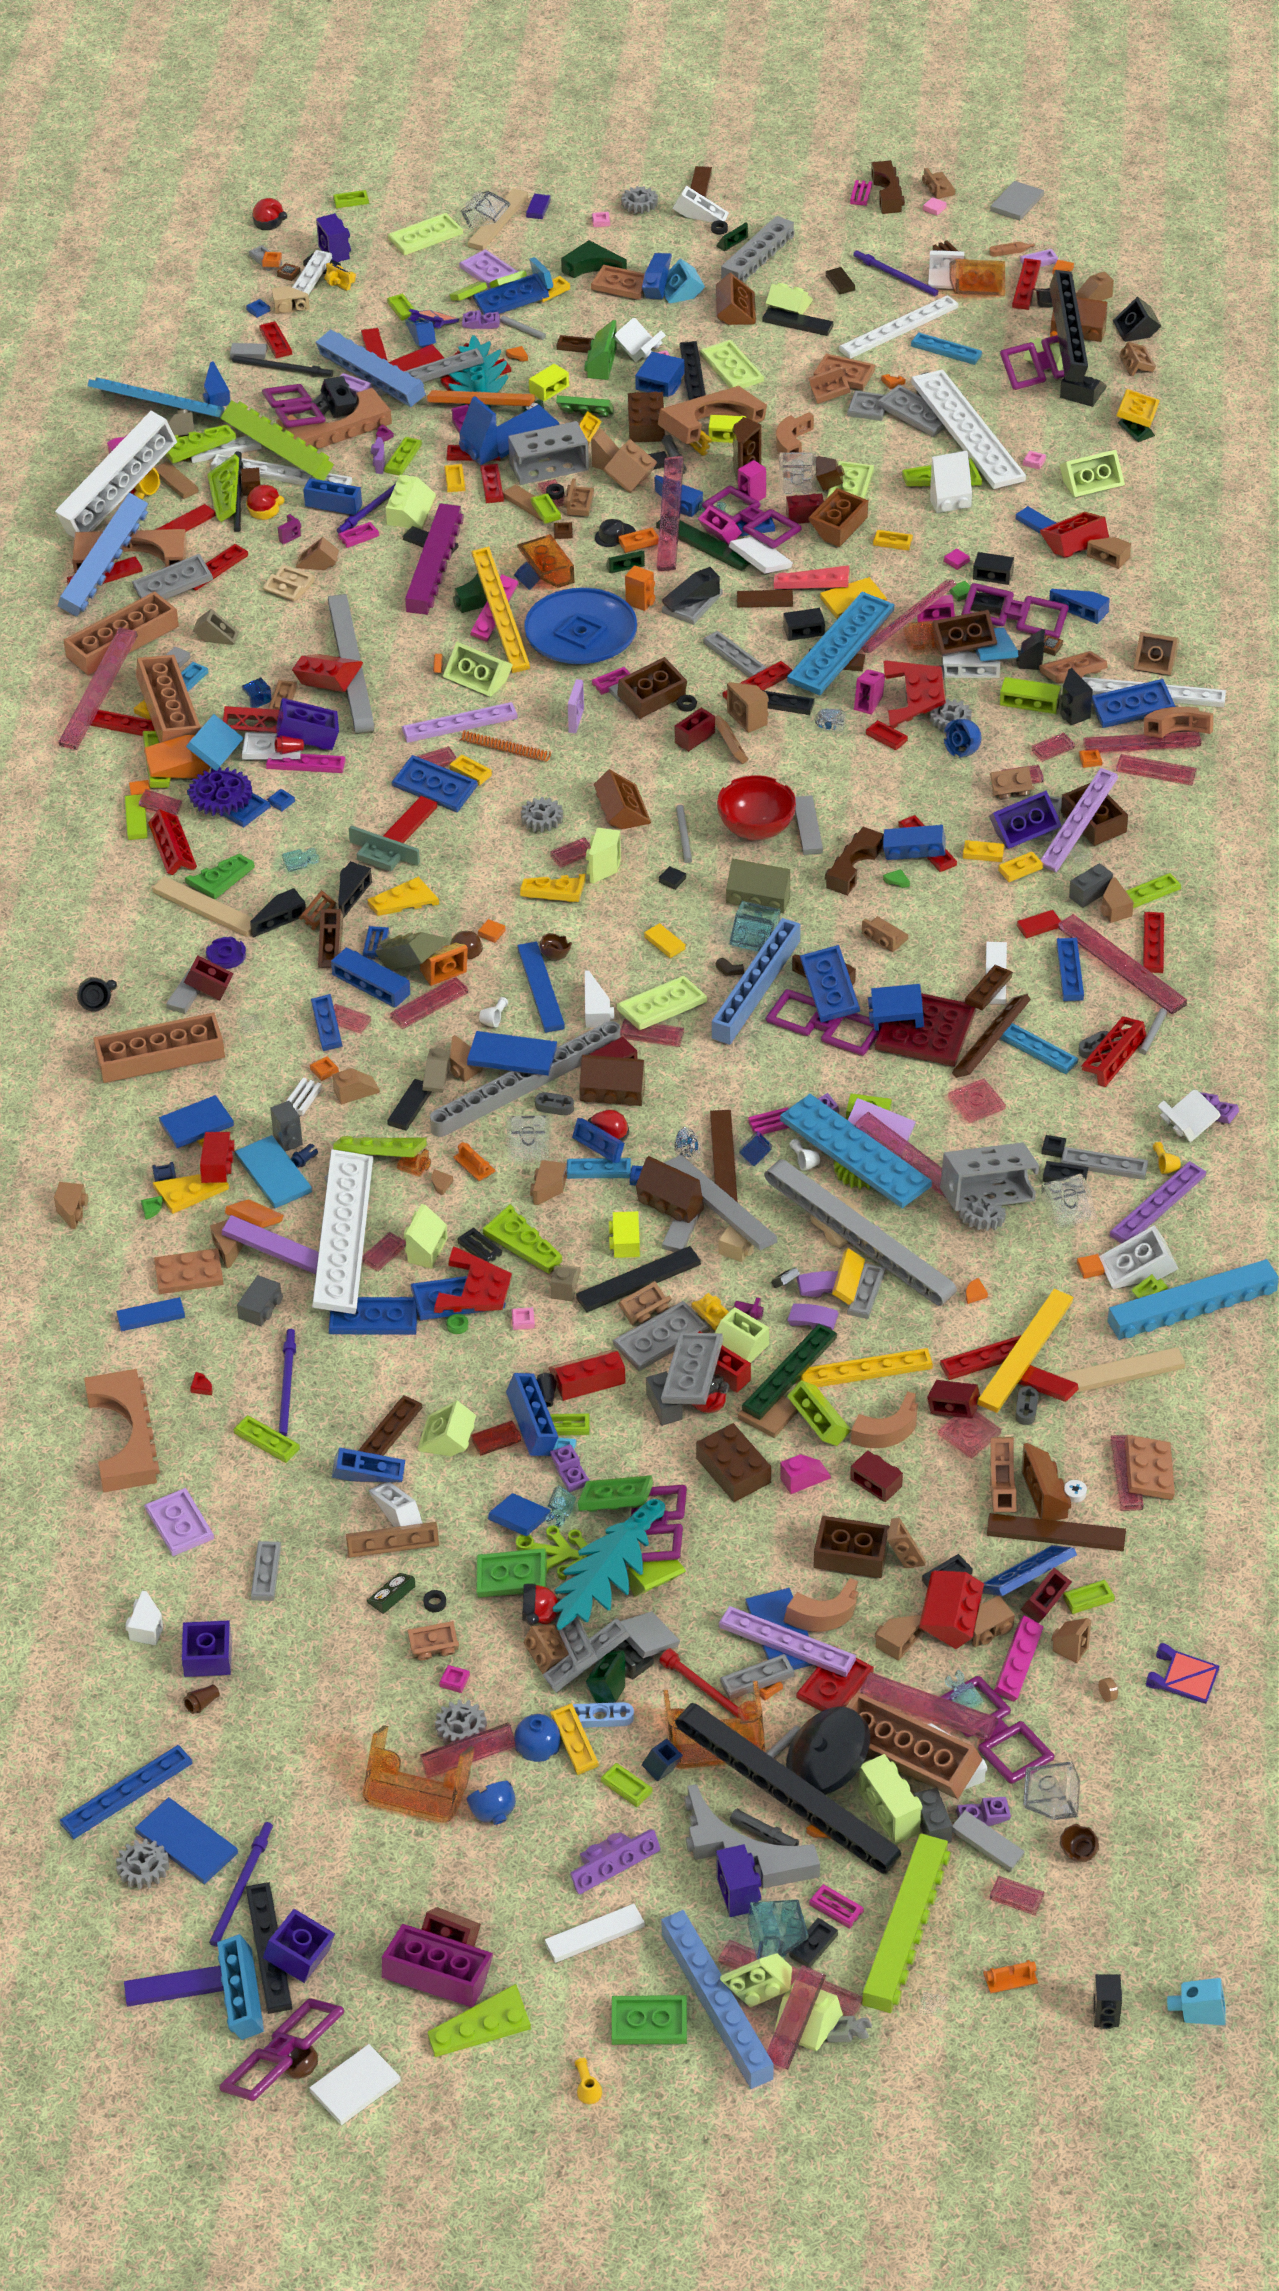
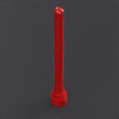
[659,1648,750,1723]

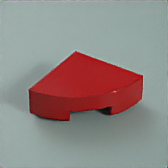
[190,1372,213,1396]

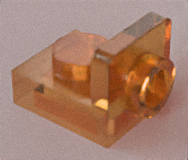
[397,1149,431,1177]

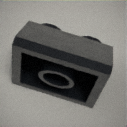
[1113,296,1161,342]
[1060,376,1106,407]
[1060,668,1093,726]

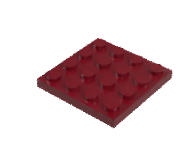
[875,993,976,1067]

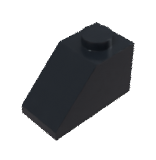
[1016,629,1045,670]

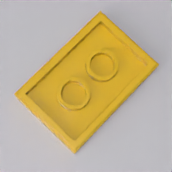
[1116,389,1160,428]
[820,577,887,619]

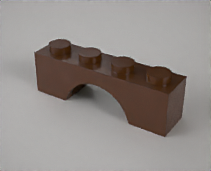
[871,160,905,214]
[825,826,884,896]

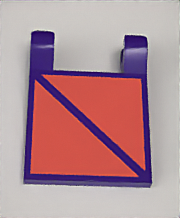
[408,309,459,329]
[1145,1643,1220,1704]

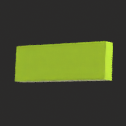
[384,437,422,476]
[125,794,148,840]
[1126,873,1181,908]
[233,1415,300,1463]

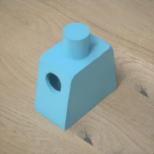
[1167,1978,1226,2025]

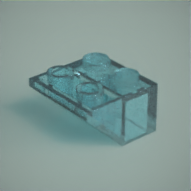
[730,901,780,951]
[747,1899,809,1959]

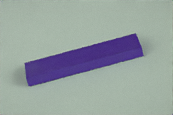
[124,1966,224,2007]

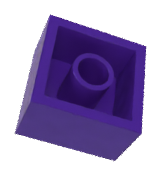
[316,213,351,262]
[182,1620,232,1677]
[716,1844,761,1917]
[263,1909,335,1983]

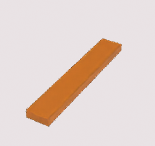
[427,390,535,406]

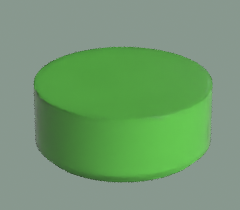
[447,1314,469,1334]

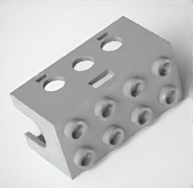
[508,421,589,485]
[940,1142,1039,1211]

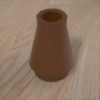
[183,1684,220,1714]

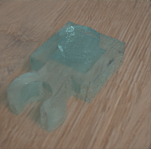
[282,848,319,872]
[546,1485,577,1528]
[945,1670,984,1715]

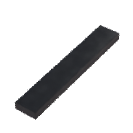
[679,341,706,400]
[576,1246,701,1313]
[245,1882,293,2014]

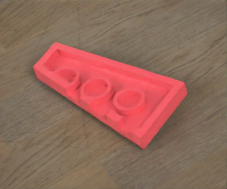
[774,565,850,589]

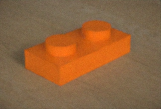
[618,527,659,553]

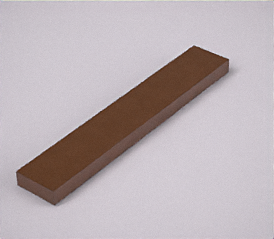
[952,994,1031,1078]
[710,1110,738,1203]
[987,1513,1126,1551]

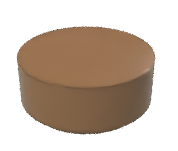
[1098,1677,1118,1702]

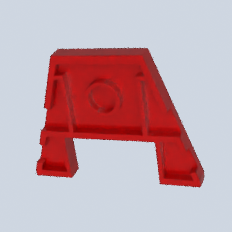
[883,660,946,728]
[434,1246,512,1313]

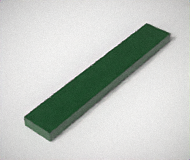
[656,514,751,571]
[742,1323,837,1420]

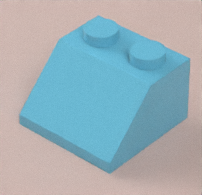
[664,258,705,303]

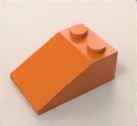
[144,735,210,778]

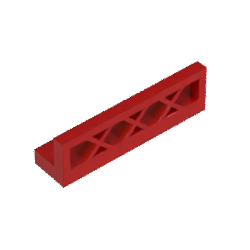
[223,706,279,733]
[148,809,197,875]
[1081,1016,1146,1087]

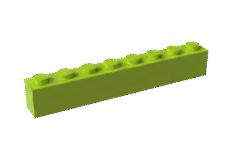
[220,400,334,481]
[862,1833,951,2013]

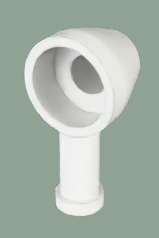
[479,997,508,1028]
[789,1139,820,1171]

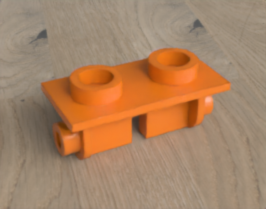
[453,1142,496,1181]
[983,1960,1038,1994]

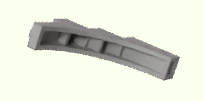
[684,1784,820,1889]

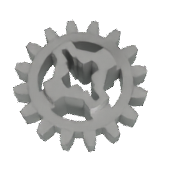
[621,186,658,214]
[930,699,972,730]
[521,797,563,832]
[959,1196,1006,1231]
[435,1699,487,1748]
[116,1839,169,1889]

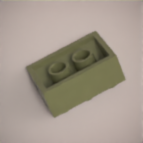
[726,858,790,914]
[375,932,447,970]

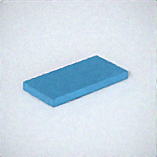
[974,627,1018,661]
[186,714,244,771]
[235,1135,312,1209]

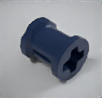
[152,1162,176,1182]

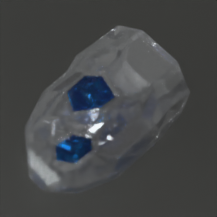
[815,708,846,734]
[674,1127,701,1163]

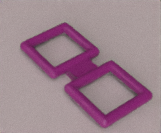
[1000,335,1064,390]
[262,384,326,428]
[702,485,802,548]
[961,583,1069,639]
[765,989,883,1056]
[630,1484,687,1562]
[935,1676,1055,1784]
[219,1998,344,2101]

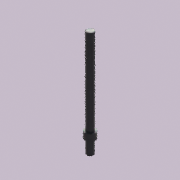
[232,355,334,377]
[234,451,243,532]

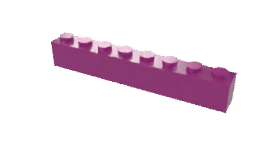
[405,503,464,615]

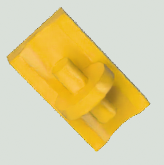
[324,262,356,291]
[691,1293,729,1331]

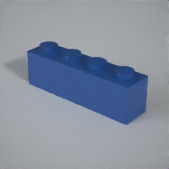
[331,947,410,1008]
[506,1373,558,1456]

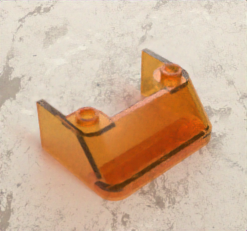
[663,1681,765,1769]
[363,1725,475,1823]

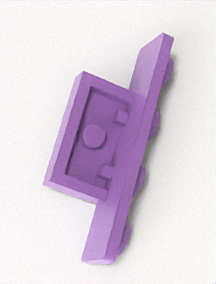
[570,1829,661,1894]

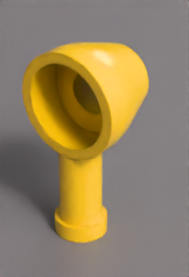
[1152,1142,1181,1174]
[574,2058,602,2104]

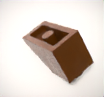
[816,456,845,491]

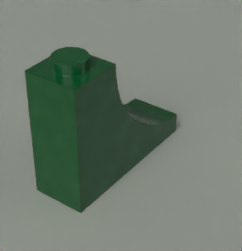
[561,240,627,278]
[453,573,487,613]

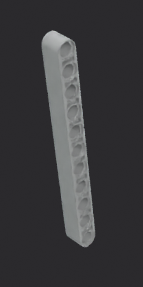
[328,594,374,734]
[430,1021,621,1137]
[764,1159,957,1306]

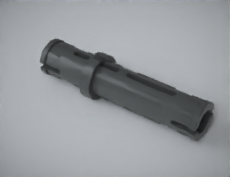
[662,435,687,475]
[730,1808,799,1846]

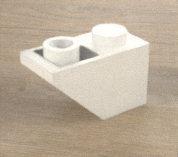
[125,1591,163,1645]

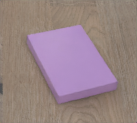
[459,249,518,289]
[848,1098,916,1158]
[144,1488,214,1556]

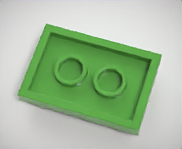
[556,395,614,417]
[578,1475,653,1512]
[476,1548,547,1598]
[611,1995,687,2045]

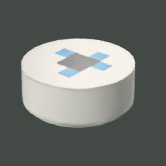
[1064,1480,1087,1503]

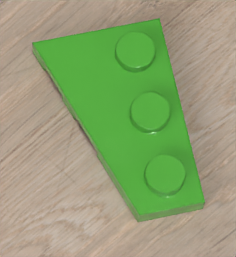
[185,854,255,900]

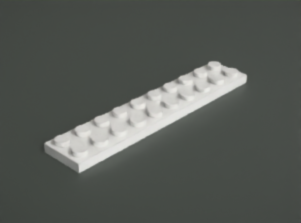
[911,370,1026,489]
[312,1149,373,1314]

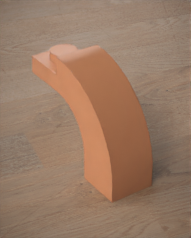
[776,412,814,463]
[1144,707,1214,738]
[851,1391,918,1448]
[990,1437,1016,1512]
[783,1578,859,1632]

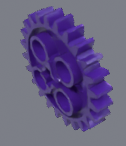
[188,767,252,816]

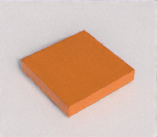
[225,1199,284,1228]

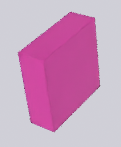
[944,548,970,570]
[439,1665,470,1693]

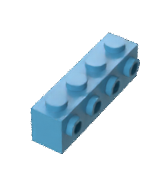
[217,1934,264,2040]

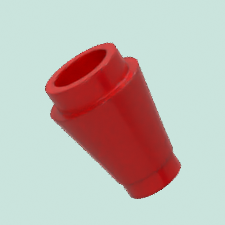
[274,735,304,755]

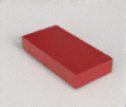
[866,720,908,750]
[1017,909,1062,939]

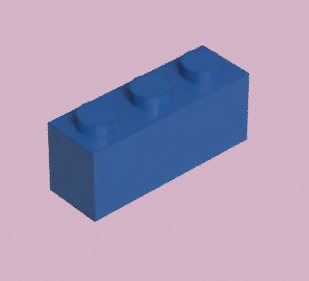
[303,478,362,515]
[883,825,946,860]

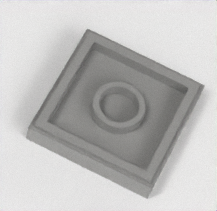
[847,391,885,421]
[620,1611,680,1658]

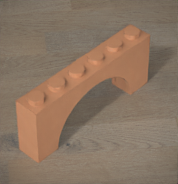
[658,386,767,444]
[276,388,392,449]
[72,529,187,574]
[84,1369,160,1493]

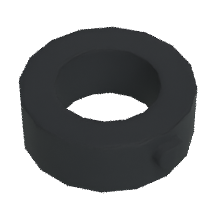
[711,220,728,235]
[546,484,564,500]
[676,695,697,712]
[423,1590,446,1613]

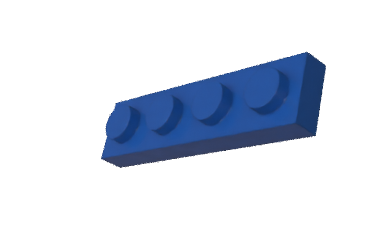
[1056,938,1084,1001]

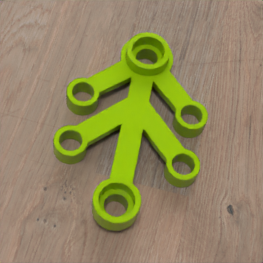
[516,1525,592,1580]

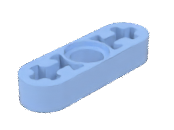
[573,1702,634,1728]

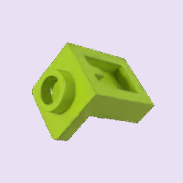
[1132,1274,1168,1298]

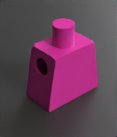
[854,669,885,715]

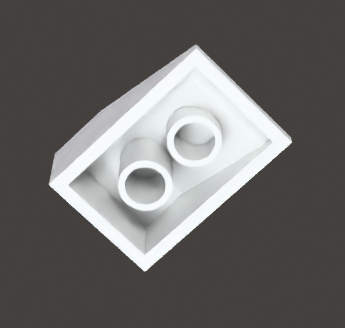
[930,451,972,513]
[1099,1225,1179,1289]

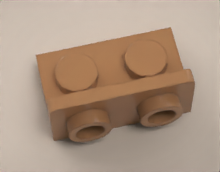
[922,168,955,199]
[1120,342,1156,376]
[990,767,1035,799]
[862,916,908,952]
[524,1624,569,1674]

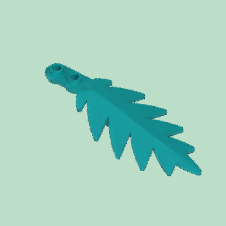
[448,335,508,409]
[553,1499,666,1630]

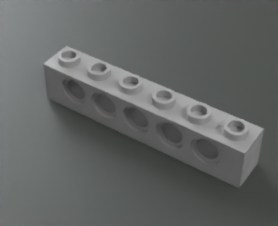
[721,216,795,282]

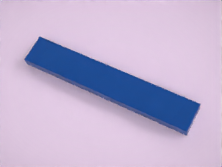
[517,941,565,1033]
[60,1744,193,1840]

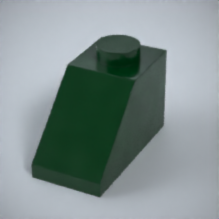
[586,1651,625,1703]

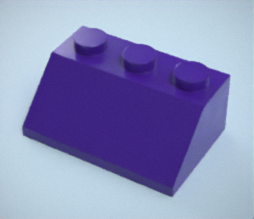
[276,698,339,750]
[989,790,1062,849]

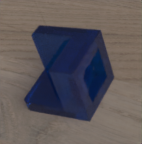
[514,560,543,590]
[242,677,272,708]
[739,1130,772,1166]

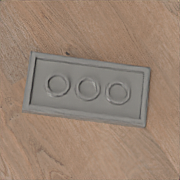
[877,385,946,437]
[132,554,213,600]
[613,1301,710,1371]
[661,1333,723,1404]

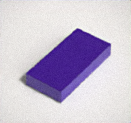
[526,193,551,219]

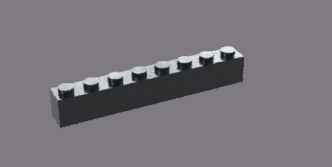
[1049,270,1088,382]

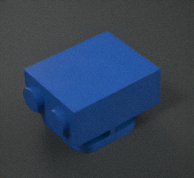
[635,352,684,397]

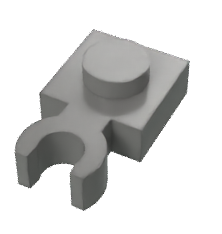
[826,2016,872,2042]

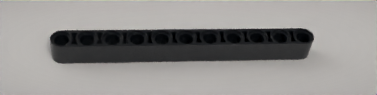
[675,1703,901,1874]

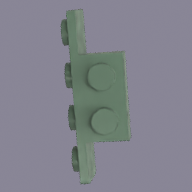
[349,826,420,872]

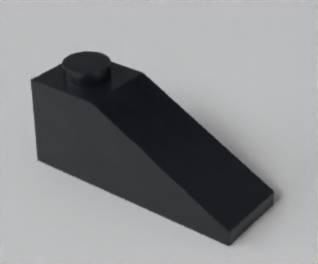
[662,567,720,612]
[338,861,372,919]
[250,888,306,938]

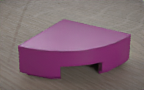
[376,425,394,442]

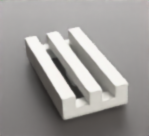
[287,1078,322,1116]

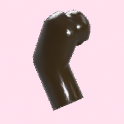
[715,958,744,976]

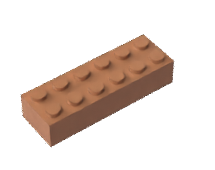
[64,591,179,675]
[136,655,201,743]
[93,1012,225,1083]
[848,1692,982,1799]

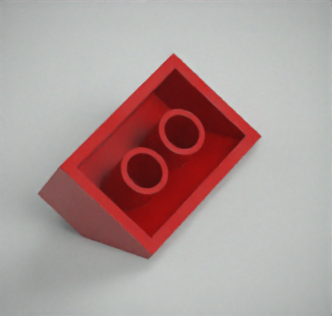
[1040,511,1109,558]
[292,654,363,692]
[549,1350,626,1401]
[919,1571,984,1649]

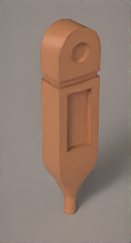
[989,242,1035,257]

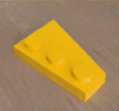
[520,874,586,902]
[367,876,439,916]
[153,1174,229,1214]

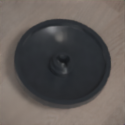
[786,1707,870,1795]

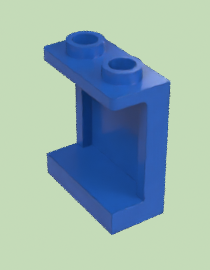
[868,984,924,1031]

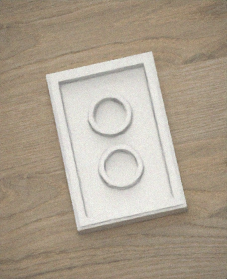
[729,537,793,574]
[242,732,301,759]
[309,2044,401,2125]

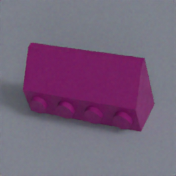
[382,1924,493,2008]

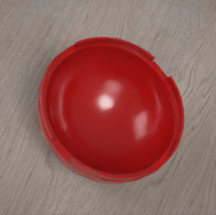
[717,775,796,840]

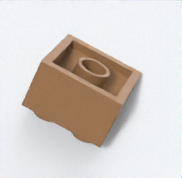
[603,439,657,493]
[1133,632,1179,675]
[727,682,769,733]

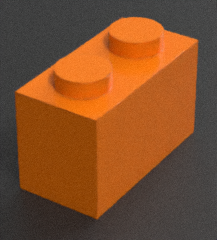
[625,565,656,611]

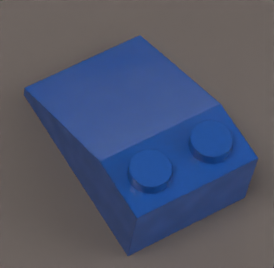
[459,396,498,465]

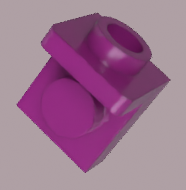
[451,404,469,433]
[277,514,301,545]
[733,1297,764,1320]

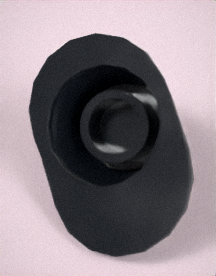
[1032,288,1053,308]
[595,519,636,547]

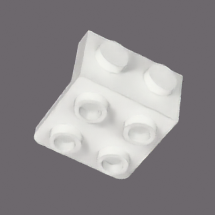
[928,251,964,289]
[614,318,666,362]
[1158,1090,1220,1143]

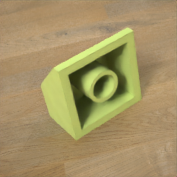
[417,1401,476,1456]
[774,1980,843,2052]

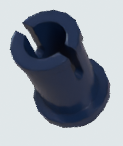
[291,1144,318,1168]

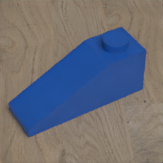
[642,253,672,299]
[405,317,436,348]
[202,361,231,407]
[654,475,703,517]
[1049,589,1110,624]
[331,1447,405,1482]

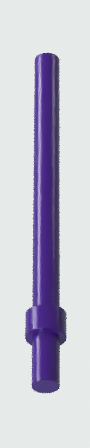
[853,250,939,296]
[337,475,410,534]
[279,1329,296,1436]
[209,1822,273,1947]

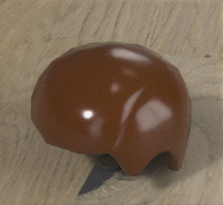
[450,931,483,960]
[540,933,572,960]
[1060,1824,1099,1862]
[284,2046,318,2079]

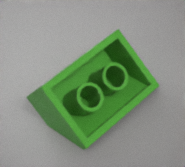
[584,320,617,380]

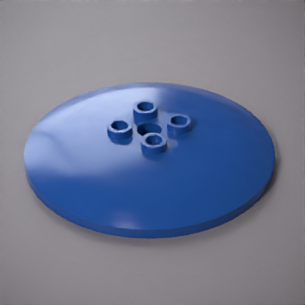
[524,588,637,664]

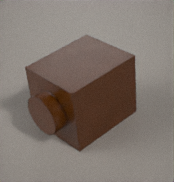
[241,467,261,496]

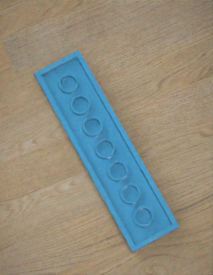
[88,377,225,417]
[787,592,895,695]
[780,1094,932,1209]

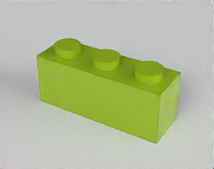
[1000,677,1061,714]
[787,1380,851,1446]

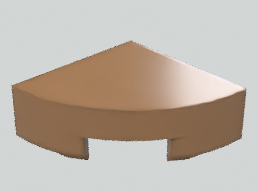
[432,1169,453,1195]

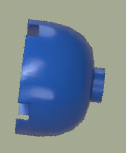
[944,719,982,758]
[514,1714,561,1762]
[466,1781,516,1825]

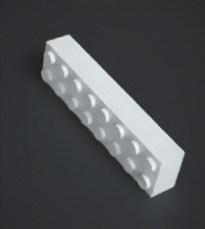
[55,411,177,538]

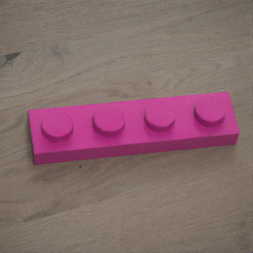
[470,574,518,642]
[993,1615,1044,1702]

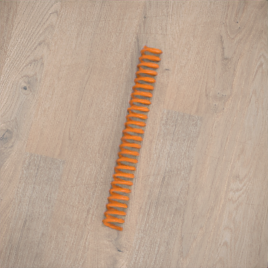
[459,730,551,762]

